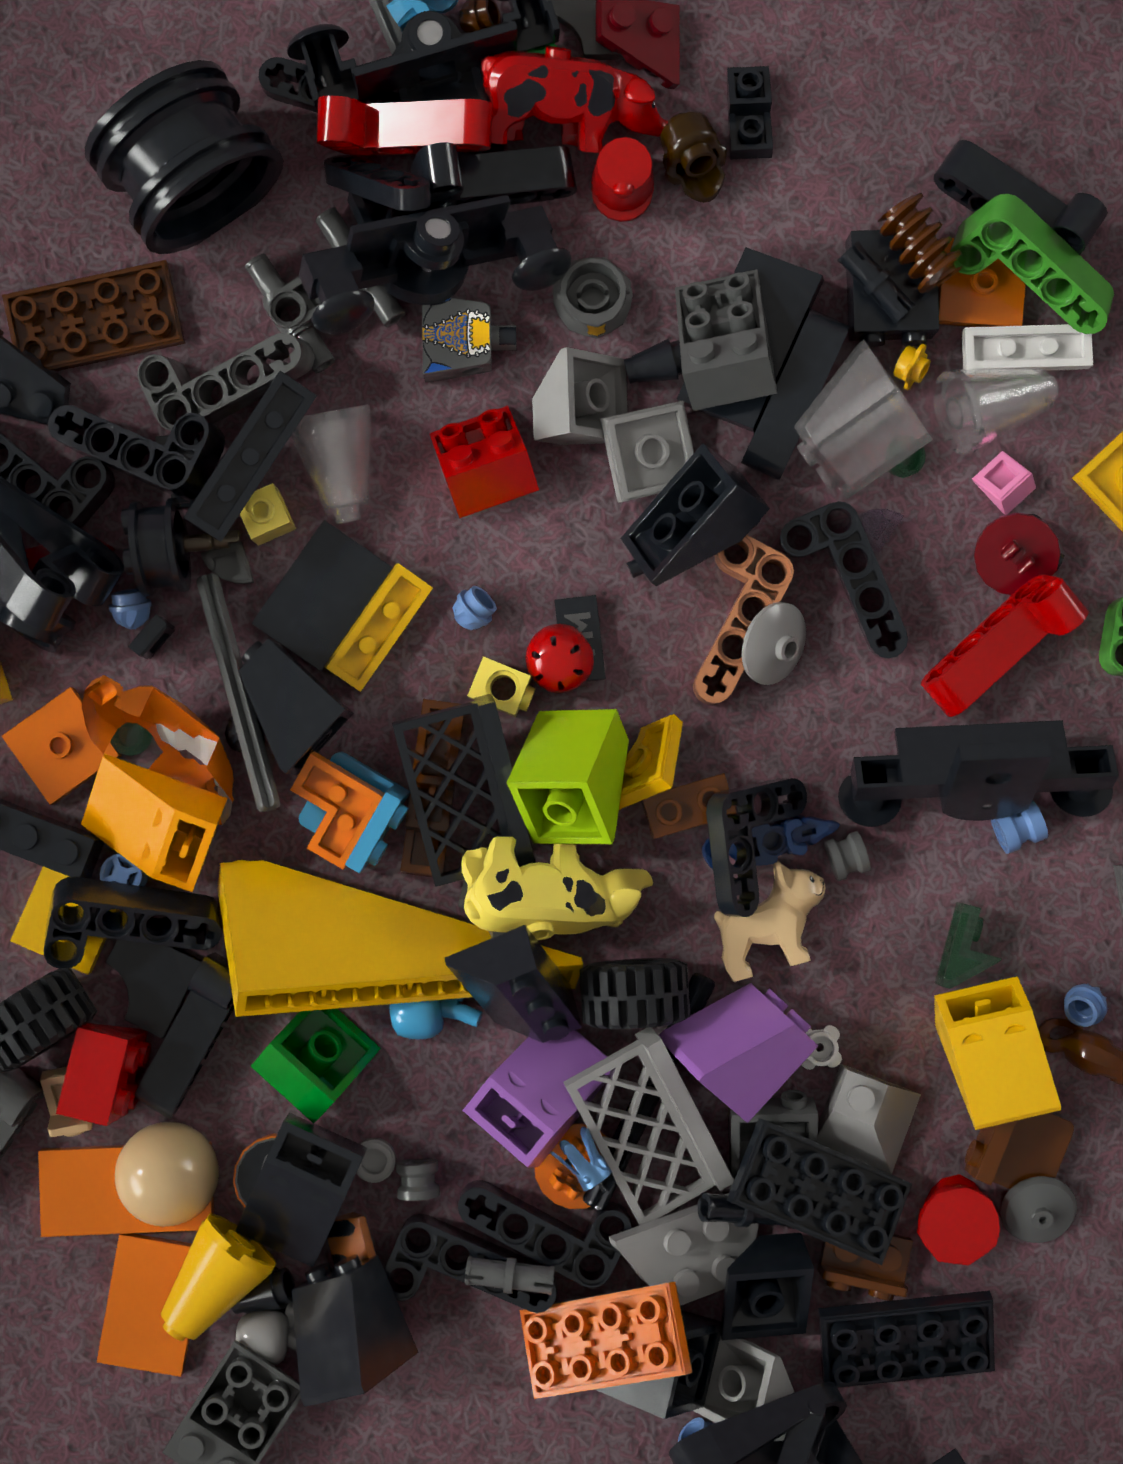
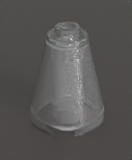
[934,368,1058,454]
[291,404,371,523]

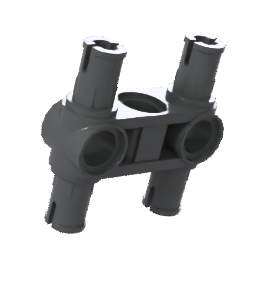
[245,207,406,373]

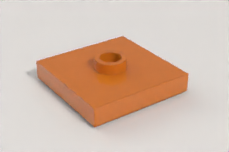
[938,238,1026,327]
[1,687,122,805]

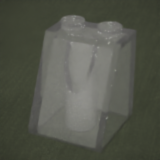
[794,340,933,499]

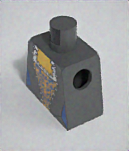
[422,297,517,382]

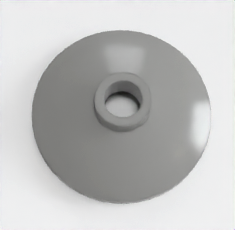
[742,602,806,685]

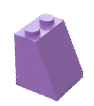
[658,983,818,1123]

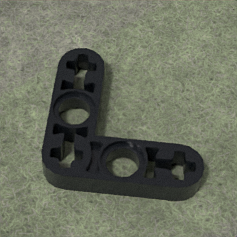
[706,778,807,917]

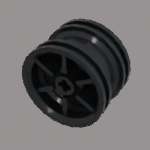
[85,60,284,254]

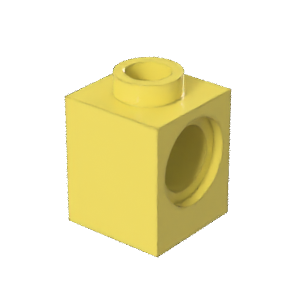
[240,483,296,546]
[467,656,536,717]

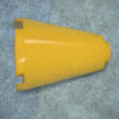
[161,1213,276,1341]

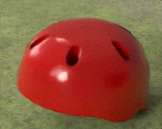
[525,624,594,694]

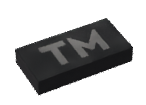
[554,595,606,682]

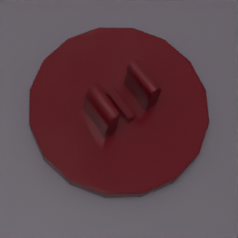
[974,512,1060,595]

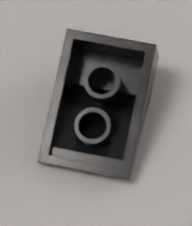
[620,443,770,586]

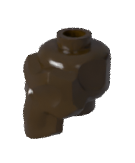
[660,112,727,203]

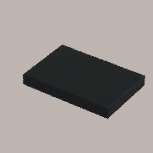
[252,520,393,672]

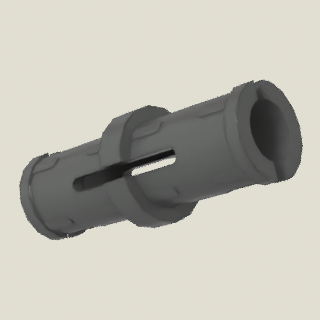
[465,1256,555,1295]

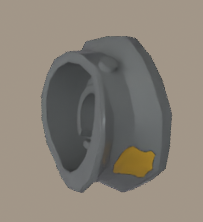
[553,257,633,339]

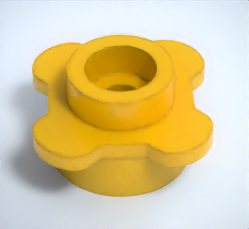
[893,344,931,390]

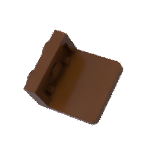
[964,1113,1074,1189]

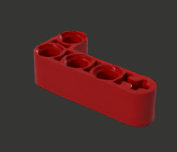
[317,96,492,156]
[921,575,1089,717]

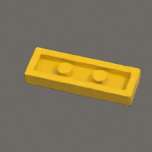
[324,563,433,692]

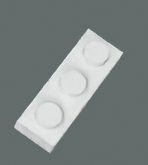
[962,324,1093,373]

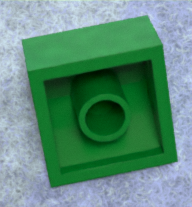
[251,1009,381,1124]

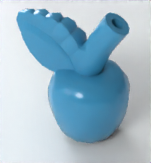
[389,998,483,1040]

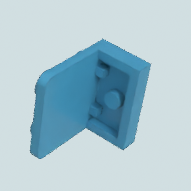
[299,752,410,874]

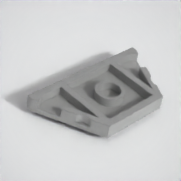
[609,1193,759,1306]

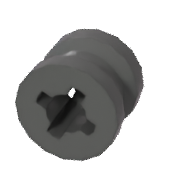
[824,831,871,881]
[396,1158,440,1201]

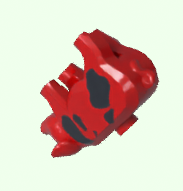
[481,46,668,153]

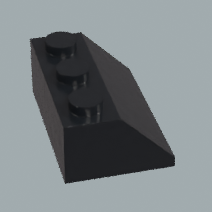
[445,925,582,1043]

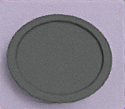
[1000,1176,1077,1243]

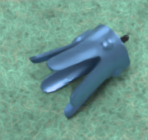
[550,1126,612,1193]

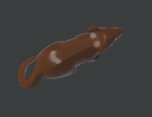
[1038,1018,1123,1085]

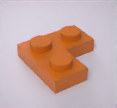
[290,751,385,870]

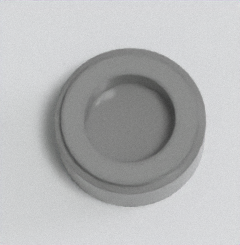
[356,1138,396,1183]

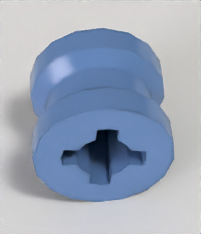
[99,854,148,886]

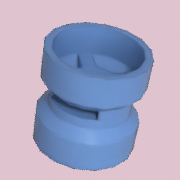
[991,800,1048,854]

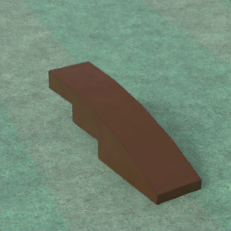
[400,699,464,877]

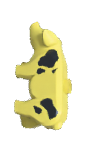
[462,836,653,940]

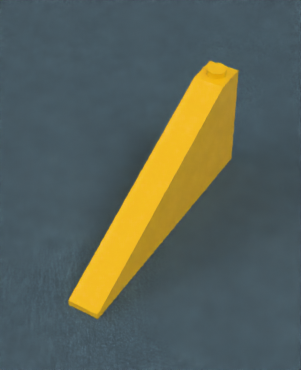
[217,860,583,1017]

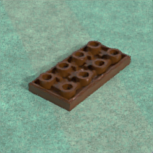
[2,260,185,371]

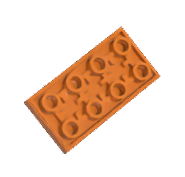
[520,1282,692,1399]

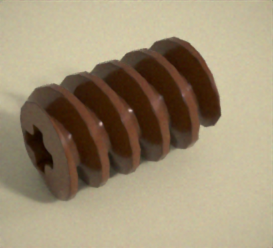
[878,193,963,294]

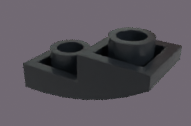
[727,66,773,160]

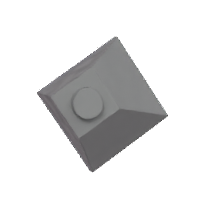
[532,347,628,445]
[817,1064,921,1174]
[693,1336,795,1441]

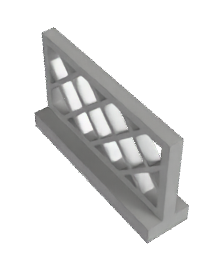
[563,1027,734,1225]

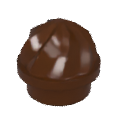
[459,0,501,33]

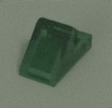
[935,902,1002,989]

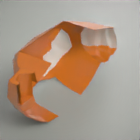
[81,675,234,825]

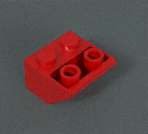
[429,406,539,518]
[56,1023,151,1126]

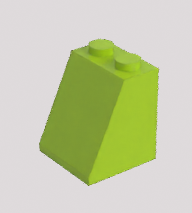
[507,709,629,844]

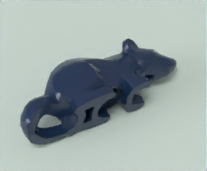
[702,814,840,869]

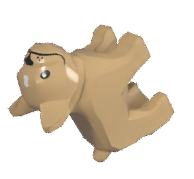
[714,861,826,982]

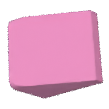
[972,451,1036,515]

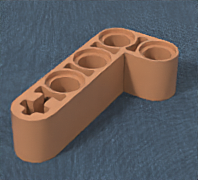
[693,535,794,705]

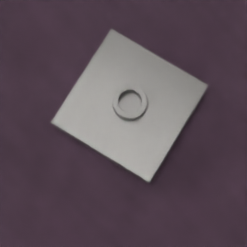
[600,401,694,502]

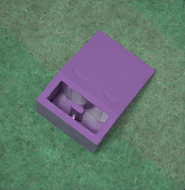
[462,1030,610,1168]

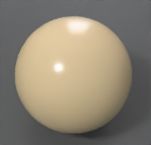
[114,1122,219,1227]

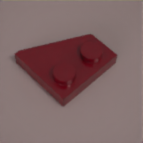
[596,0,680,89]

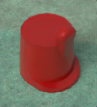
[591,137,655,222]

